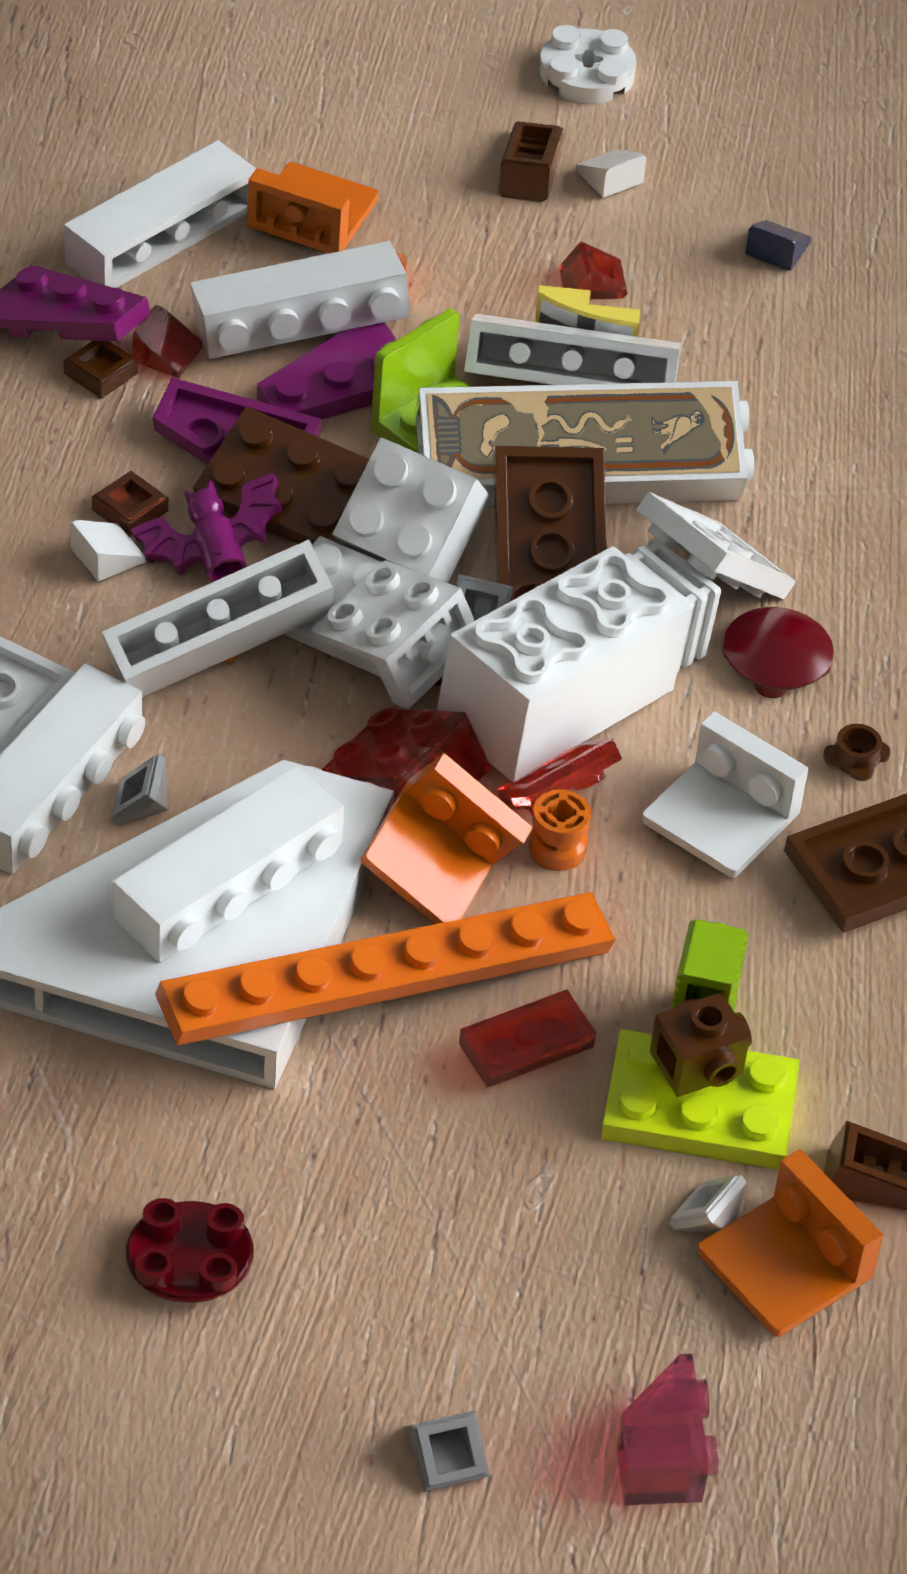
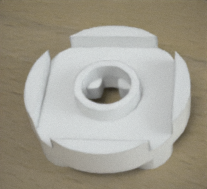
[539,25,636,104]

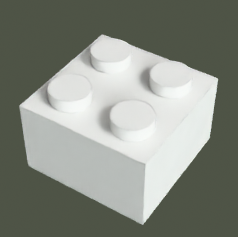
[332,437,491,583]

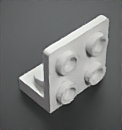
[312,561,475,709]
[642,711,808,878]

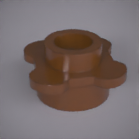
[823,724,891,781]

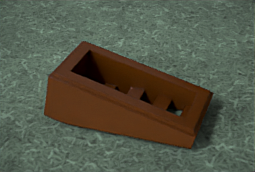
[499,121,563,202]
[824,1121,907,1210]

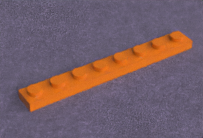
[155,892,616,1046]

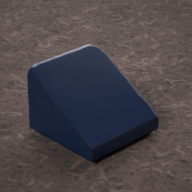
[745,220,811,271]

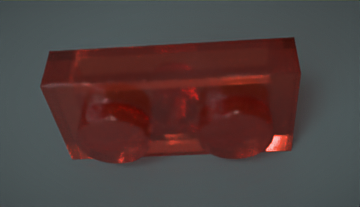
[496,739,622,815]
[459,989,596,1088]

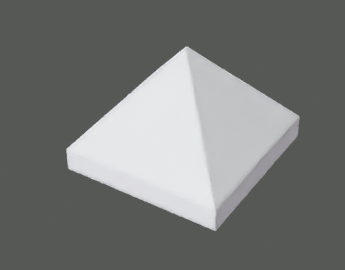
[669,1175,747,1234]

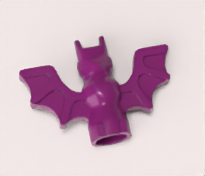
[131,473,282,583]

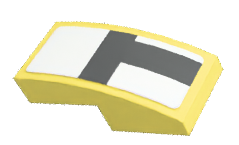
[535,285,641,337]

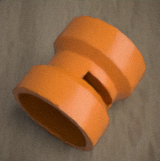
[529,789,591,871]

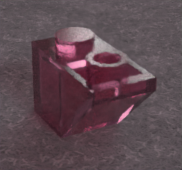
[616,1354,718,1506]

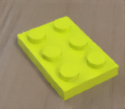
[601,1029,800,1170]

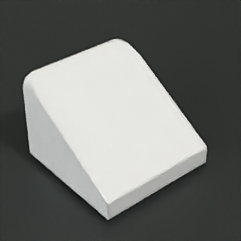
[575,149,646,198]
[70,520,146,582]

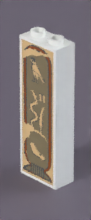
[415,381,754,507]

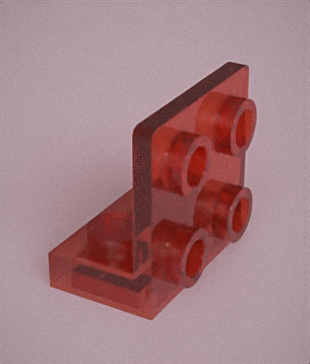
[321,707,491,803]

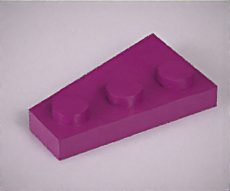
[0,265,151,342]
[257,322,397,420]
[152,377,322,464]

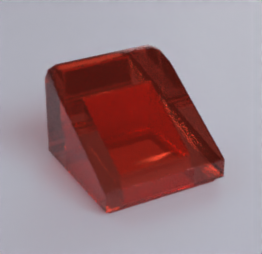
[560,242,628,300]
[132,304,203,378]

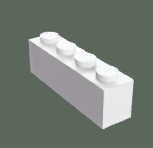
[64,140,256,288]
[190,241,410,359]
[464,314,681,385]
[102,539,335,698]
[0,663,145,875]
[113,765,344,963]

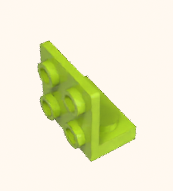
[370,308,471,453]

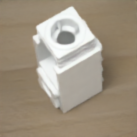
[436,538,721,782]

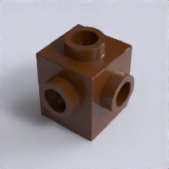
[650,992,752,1097]

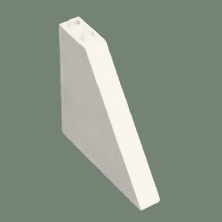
[0,760,394,1089]

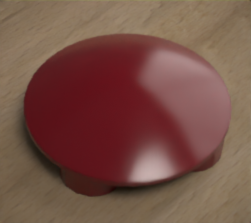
[722,607,834,698]
[126,1198,254,1303]

